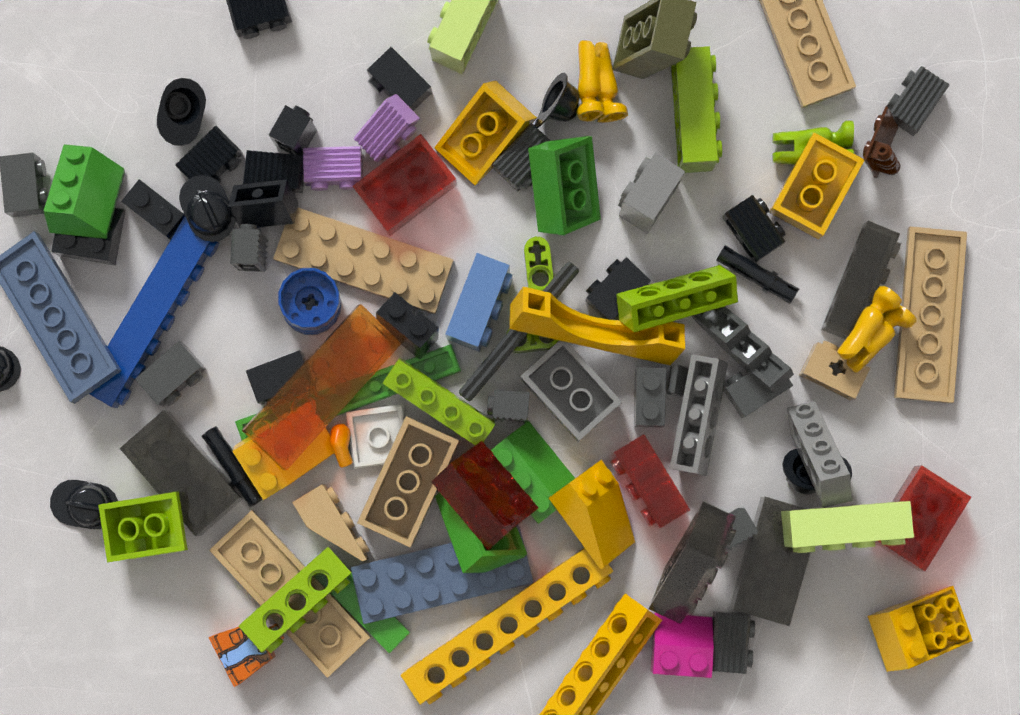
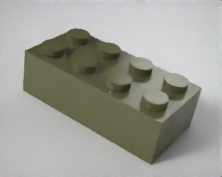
[613,0,697,79]

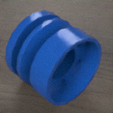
[278,268,341,335]

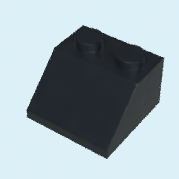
[51,208,126,266]

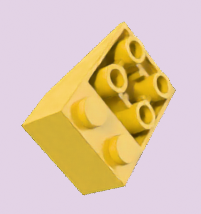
[868,586,973,672]

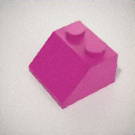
[650,613,714,678]

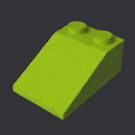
[98,491,188,563]

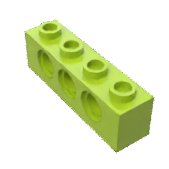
[616,265,738,332]
[382,357,496,448]
[238,547,351,654]

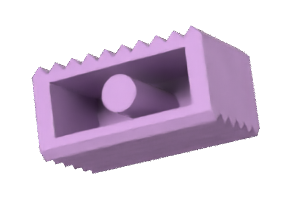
[354,94,420,162]
[303,146,363,191]

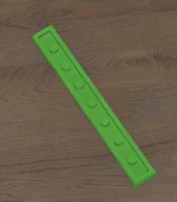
[235,344,461,440]

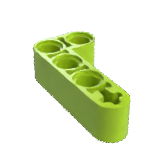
[506,236,559,353]

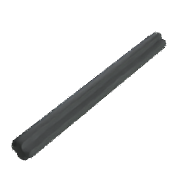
[459,262,579,401]

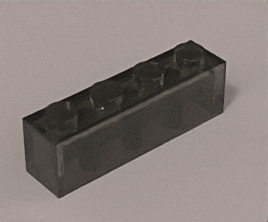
[821,221,901,339]

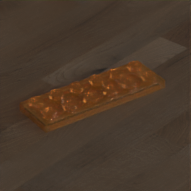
[242,304,401,470]

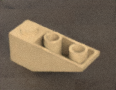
[292,484,370,562]

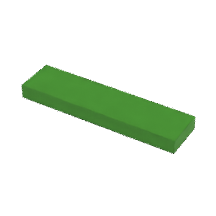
[314,570,410,653]

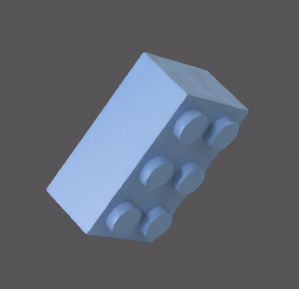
[445,253,513,352]

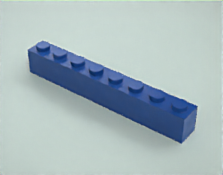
[89,217,219,409]

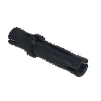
[716,245,800,304]
[201,426,262,507]

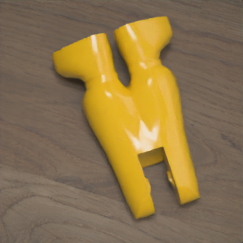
[577,40,628,123]
[837,286,917,373]

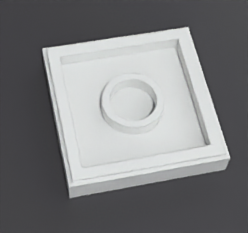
[346,404,405,469]

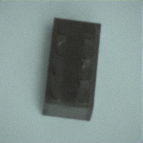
[119,410,244,536]
[729,496,811,626]
[649,501,736,624]

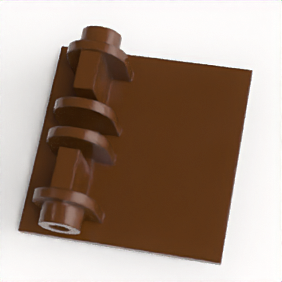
[863,106,901,178]

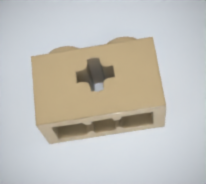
[799,341,870,401]

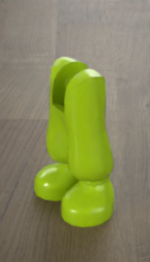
[772,121,854,165]

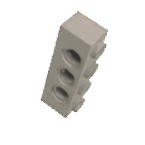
[670,354,728,476]
[787,401,852,508]

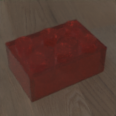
[352,134,457,236]
[610,434,690,528]
[431,441,538,550]
[875,465,971,571]

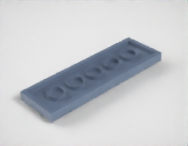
[0,231,122,404]
[350,526,533,624]

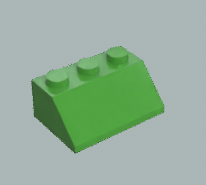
[528,136,601,235]
[44,144,125,239]
[484,421,575,524]
[435,479,527,573]

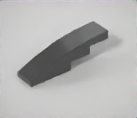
[691,306,794,393]

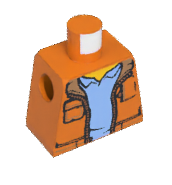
[209,623,284,687]

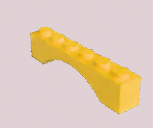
[510,286,685,366]

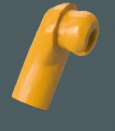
[330,424,353,467]

